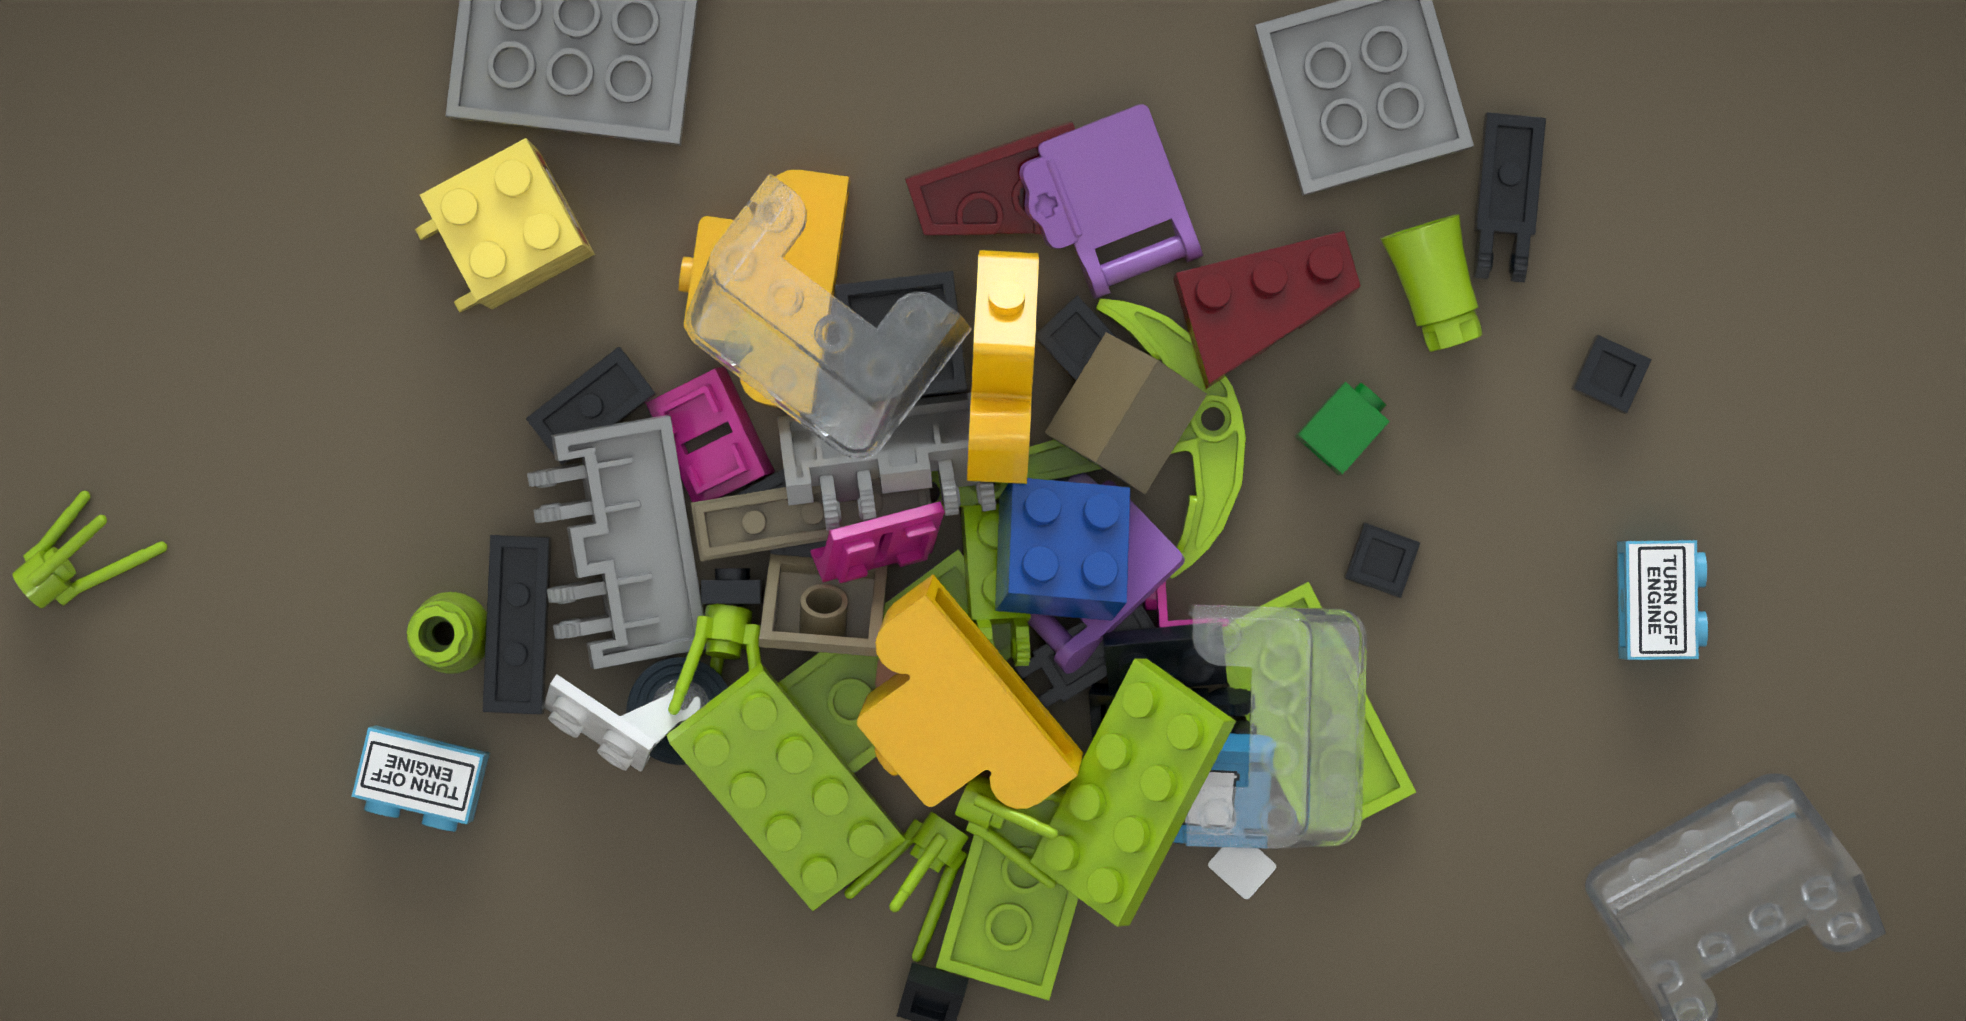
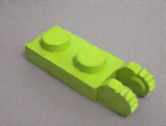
[961,504,1031,666]

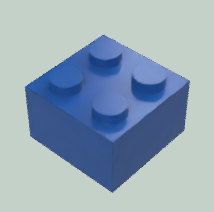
[995,478,1130,621]

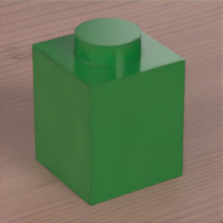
[1294,382,1390,476]

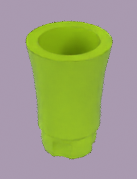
[1380,214,1482,352]
[407,592,487,674]

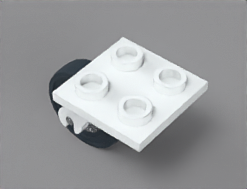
[544,657,728,772]

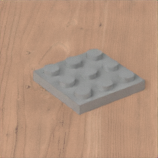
[1254,0,1474,196]

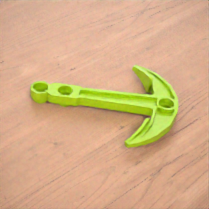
[931,298,1246,579]

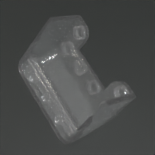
[685,173,972,460]
[1182,604,1367,849]
[1585,773,1886,1021]

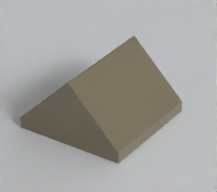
[1045,332,1207,495]
[759,554,888,657]

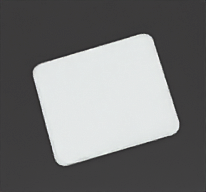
[1208,845,1276,899]

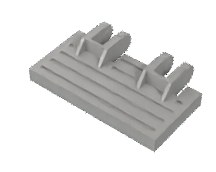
[777,392,996,531]
[527,415,706,669]

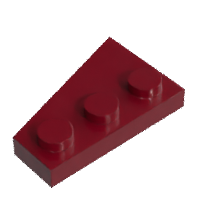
[905,121,1075,235]
[1173,231,1361,389]

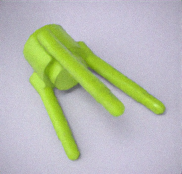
[12,491,168,608]
[668,604,761,715]
[955,774,1066,889]
[844,812,969,962]

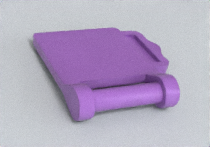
[1019,104,1203,299]
[1028,473,1185,674]

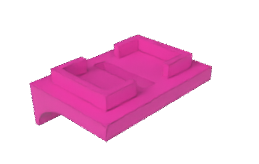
[646,366,775,502]
[810,501,945,584]

